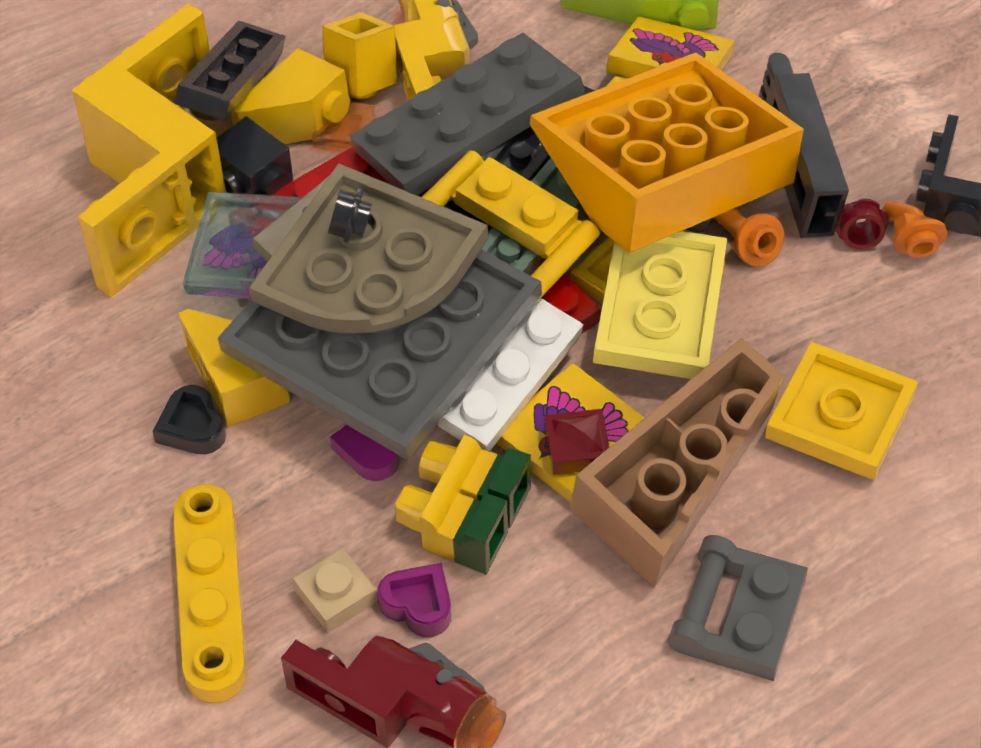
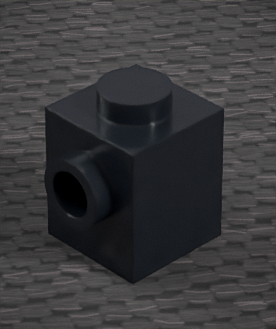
[216,116,294,207]

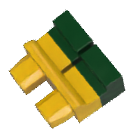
[395,434,531,575]

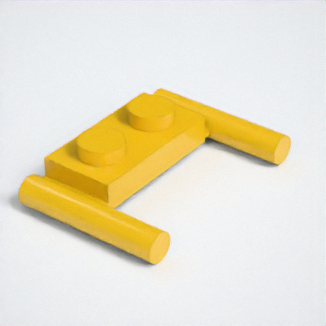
[421,151,600,307]

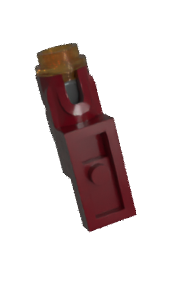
[281,635,507,748]

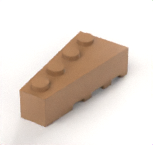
[570,338,784,588]

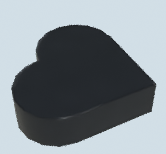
[152,385,226,455]

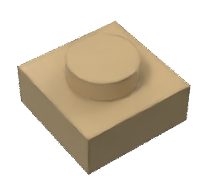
[292,548,378,633]

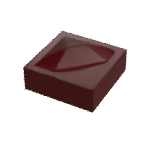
[544,409,610,475]

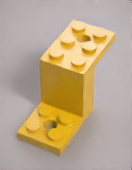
[72,3,228,298]

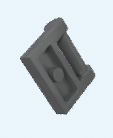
[667,535,808,681]

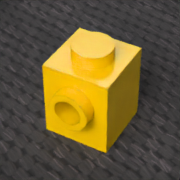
[322,12,397,99]

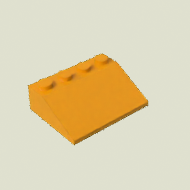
[530,53,804,253]

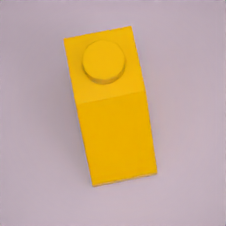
[231,48,352,144]
[178,309,290,427]

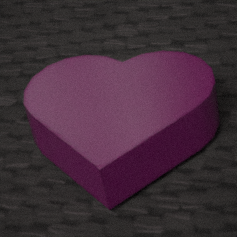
[330,425,399,481]
[377,563,452,637]

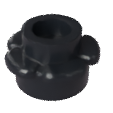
[328,187,372,243]

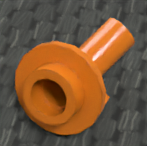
[882,200,948,258]
[713,208,784,267]

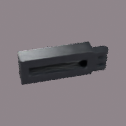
[758,53,849,238]

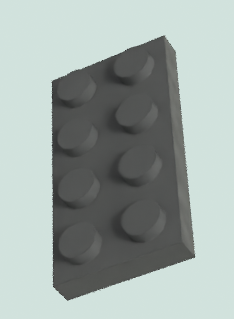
[350,32,585,196]

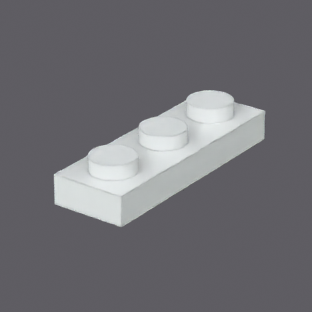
[438,298,583,451]

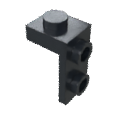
[916,114,981,237]

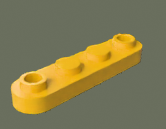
[173,484,247,703]

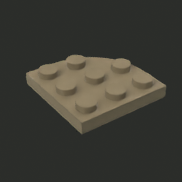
[249,164,488,333]

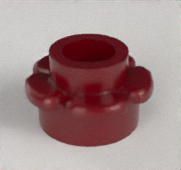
[835,198,889,250]

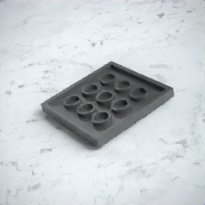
[217,249,542,460]

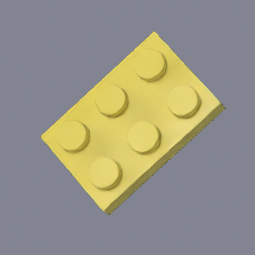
[593,231,727,379]

